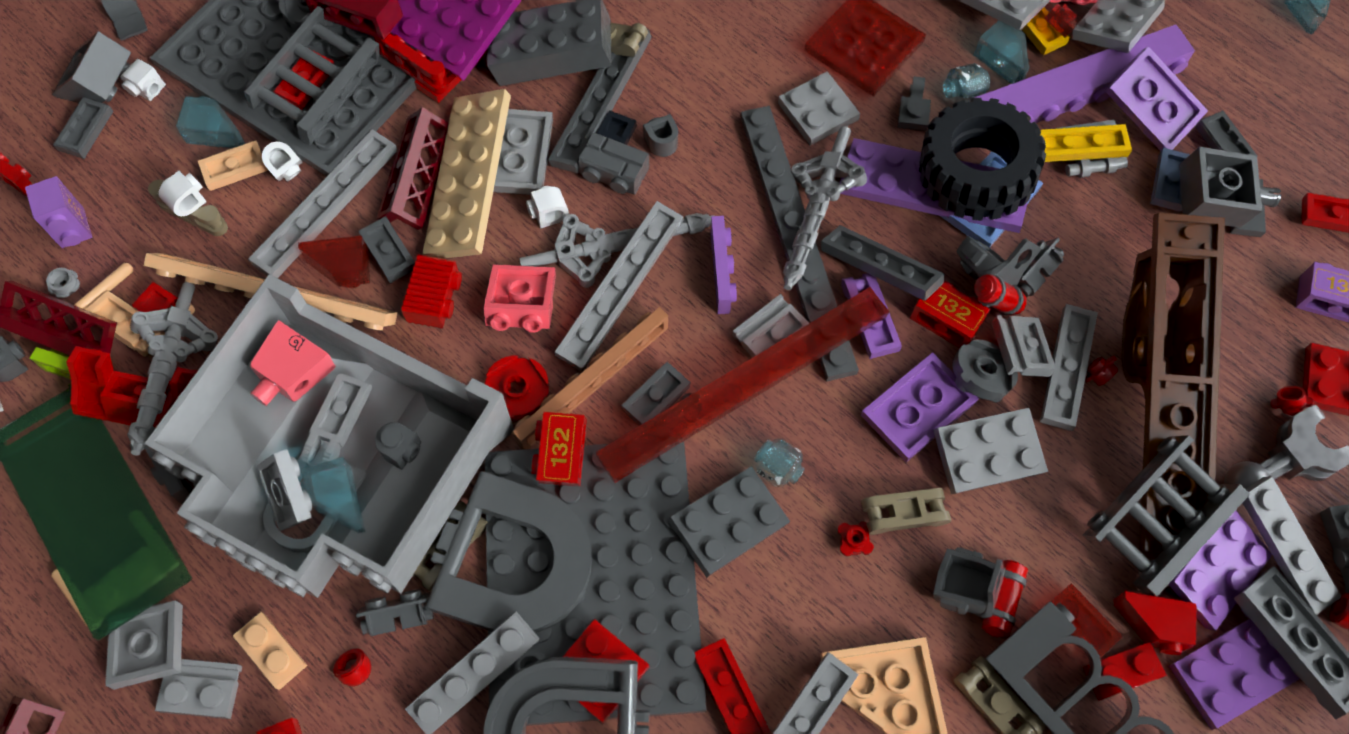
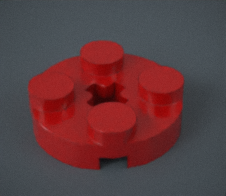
[485,355,550,422]

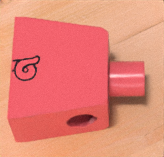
[250,320,336,406]

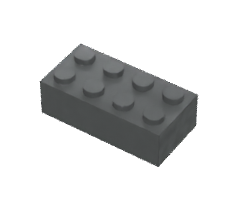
[487,0,612,86]

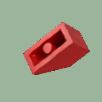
[1113,591,1197,655]

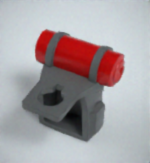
[956,236,1041,316]
[933,547,1028,638]

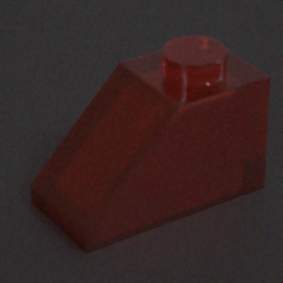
[298,236,370,288]

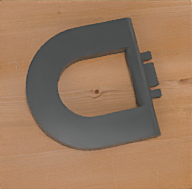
[425,472,592,633]
[484,657,650,734]

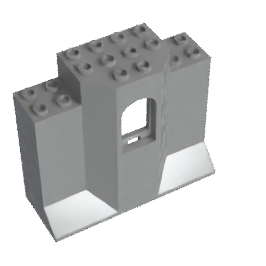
[144,274,514,598]

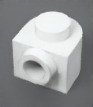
[120,59,166,101]
[262,142,303,181]
[159,171,207,216]
[526,186,569,229]

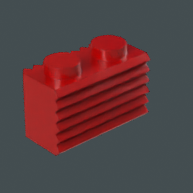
[401,254,462,329]

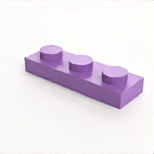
[710,216,737,314]

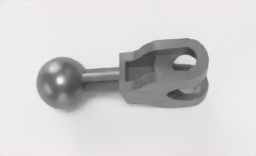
[1224,405,1349,504]

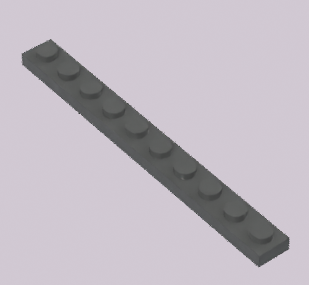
[741,106,859,382]

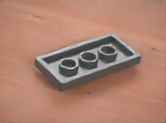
[1234,566,1349,720]

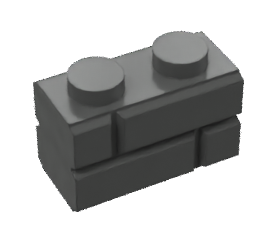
[579,133,649,195]

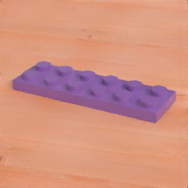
[840,138,1027,233]

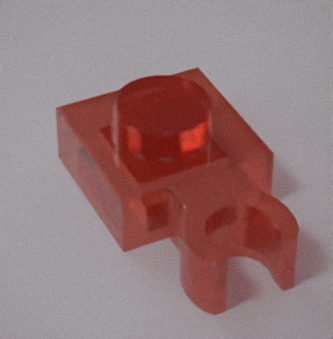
[1044,3,1078,38]

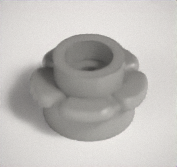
[46,268,80,298]

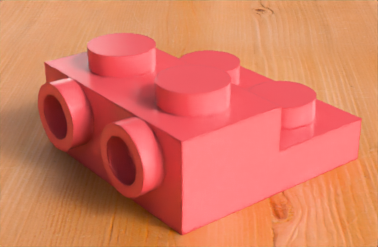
[484,265,556,333]

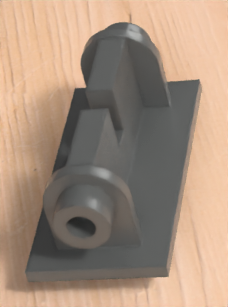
[1017,238,1064,298]
[356,589,434,637]

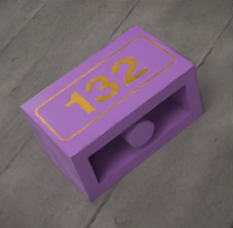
[25,176,93,248]
[1296,262,1349,322]

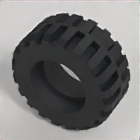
[919,97,1046,221]

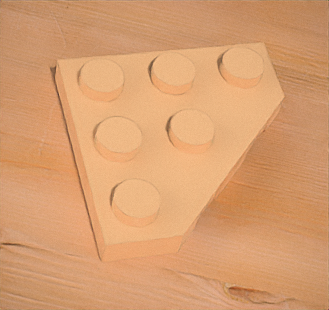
[820,637,948,734]

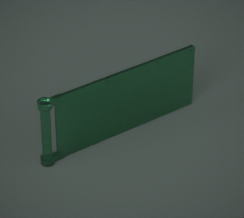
[0,383,192,640]

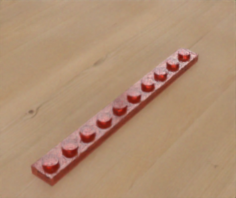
[596,287,889,484]

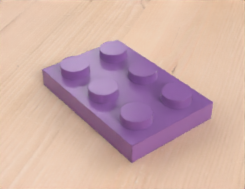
[1104,46,1208,151]
[861,352,979,463]
[1168,511,1272,630]
[1169,619,1300,730]

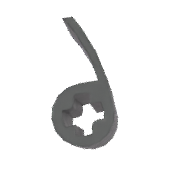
[101,0,148,41]

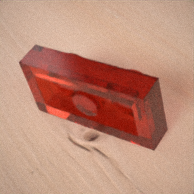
[1051,583,1123,658]

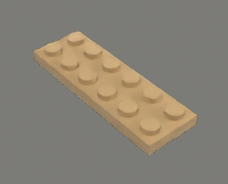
[422,89,511,259]

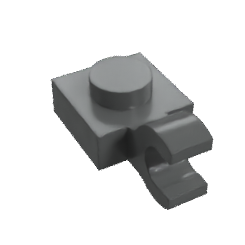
[897,76,931,131]

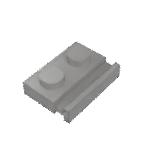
[732,294,812,368]
[992,315,1056,377]
[155,659,242,719]

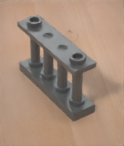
[244,6,380,145]
[1083,435,1250,596]

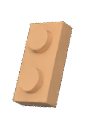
[198,140,268,191]
[233,612,308,690]

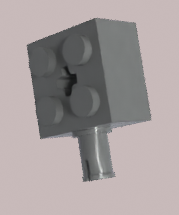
[1179,147,1281,228]

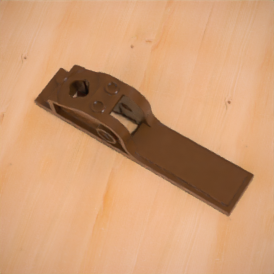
[1121,213,1225,552]

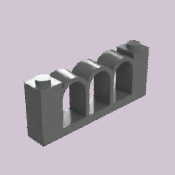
[985,601,1174,734]

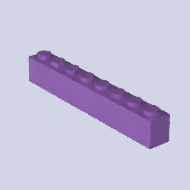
[975,24,1195,123]

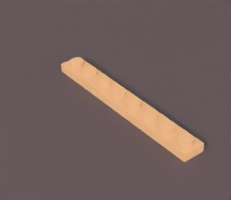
[144,253,398,330]

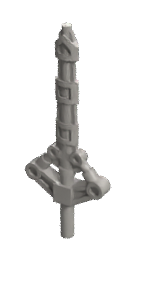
[782,126,867,290]
[519,213,714,288]
[127,282,218,456]

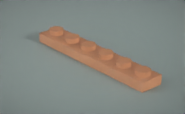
[513,307,668,450]

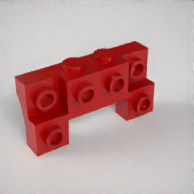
[66,346,198,428]

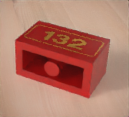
[910,281,990,348]
[531,412,587,487]

